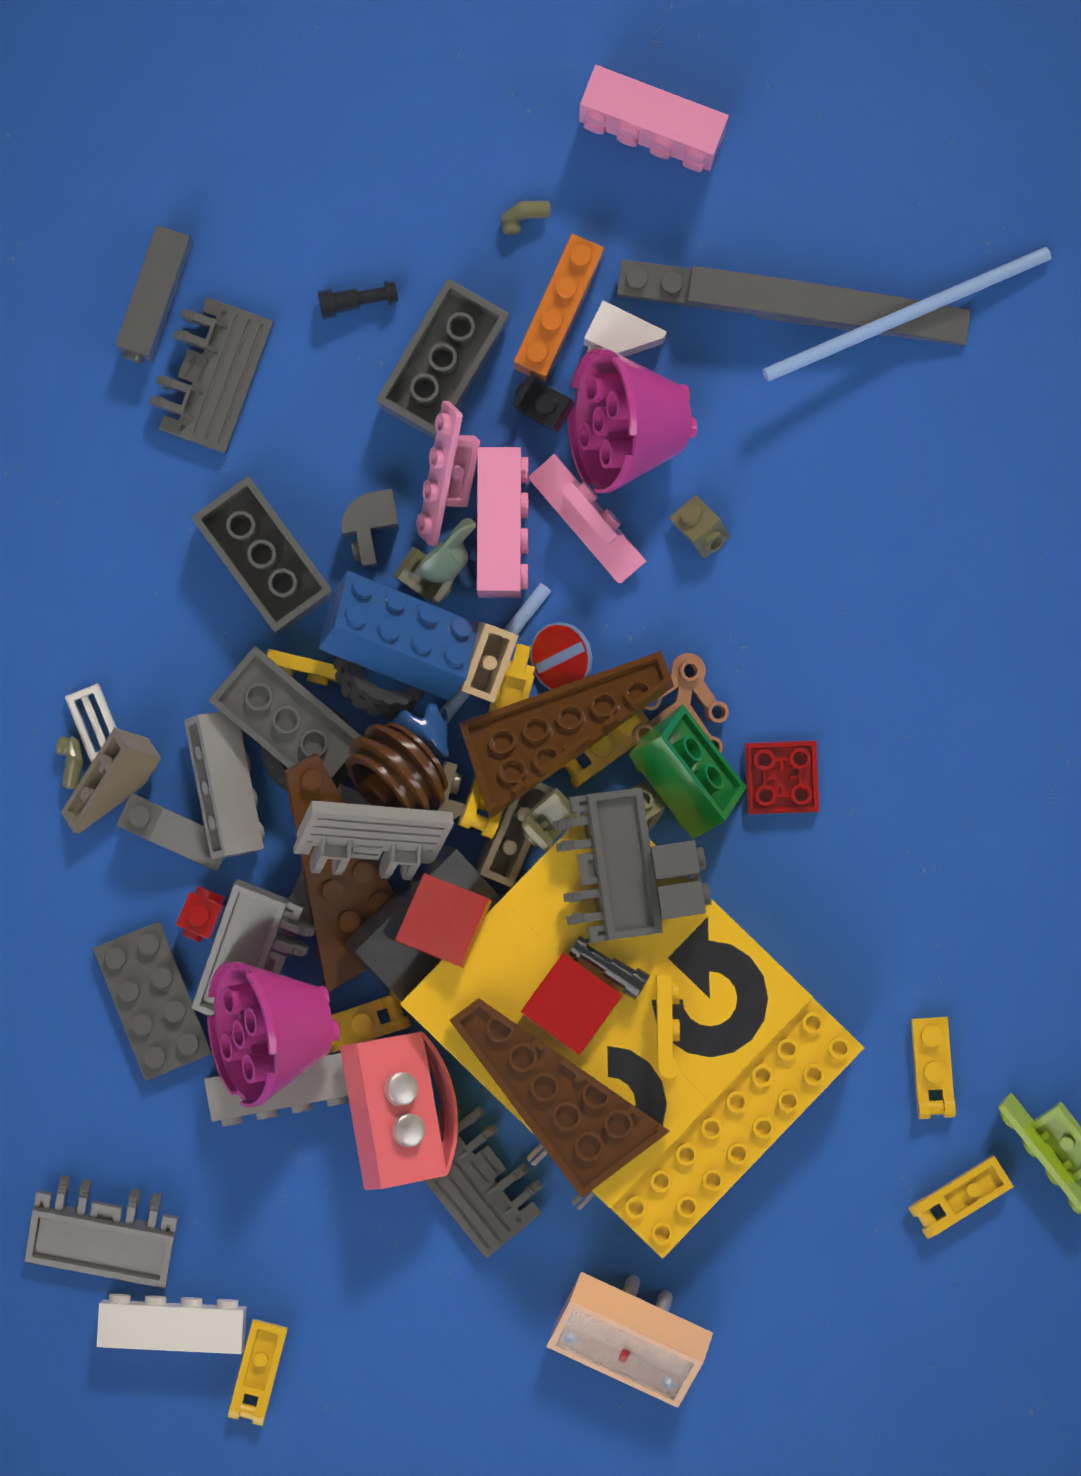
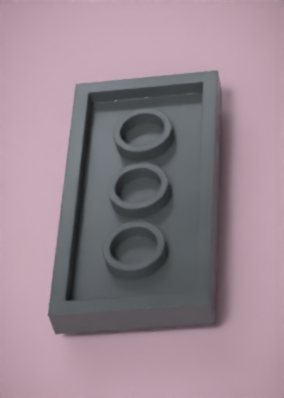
[208,646,362,778]
[93,921,213,1081]

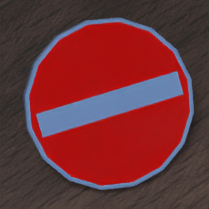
[530,622,593,690]

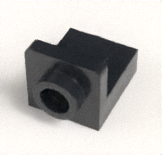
[512,375,575,433]

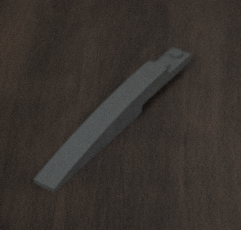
[617,259,971,346]

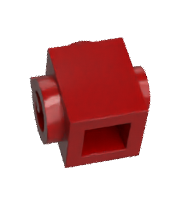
[176,886,226,943]

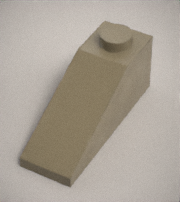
[61,727,161,834]

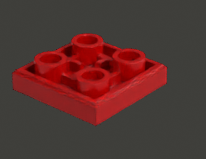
[745,741,819,815]
[395,873,492,968]
[520,953,623,1055]

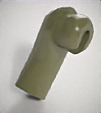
[500,200,551,235]
[55,736,83,789]

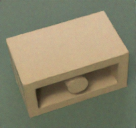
[459,621,519,703]

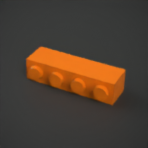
[513,233,604,383]

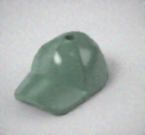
[415,518,477,583]

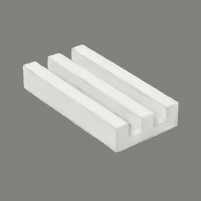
[65,683,117,763]

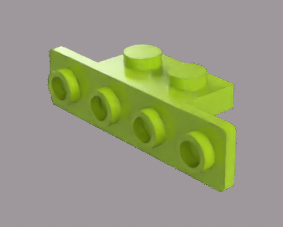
[998,1093,1081,1214]

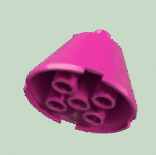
[567,349,697,493]
[207,961,340,1107]

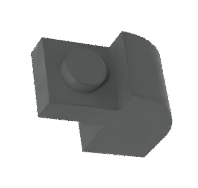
[341,489,400,570]

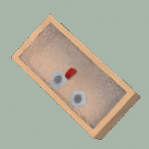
[546,1272,713,1408]

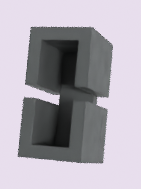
[651,840,712,920]

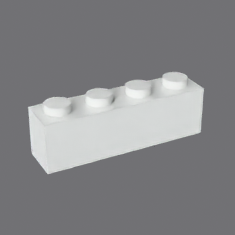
[97,1294,247,1354]

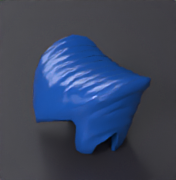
[388,703,449,757]

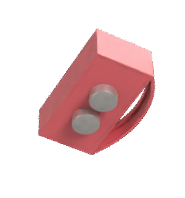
[340,1032,458,1190]

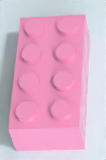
[579,64,729,172]
[477,447,529,598]

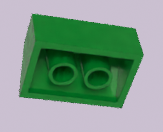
[629,705,747,839]

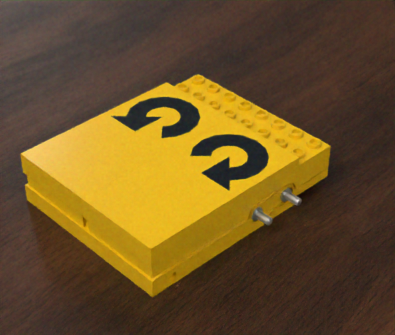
[400,812,865,1259]

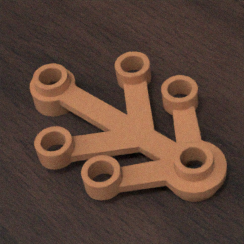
[632,653,729,753]

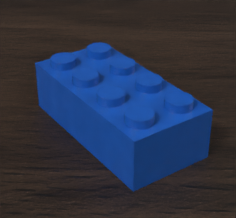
[319,571,478,701]

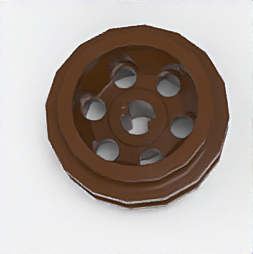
[346,722,448,811]

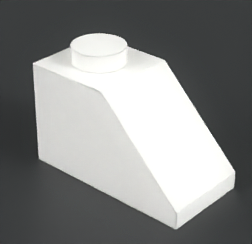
[584,301,667,357]

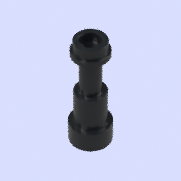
[317,281,398,319]
[569,936,650,1000]

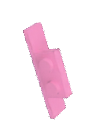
[416,401,480,546]
[529,454,647,583]

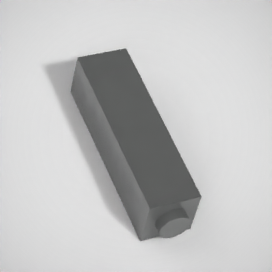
[115,225,194,364]

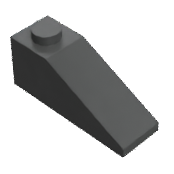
[116,793,224,872]

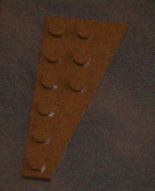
[459,651,674,818]
[284,753,394,993]
[449,998,670,1198]

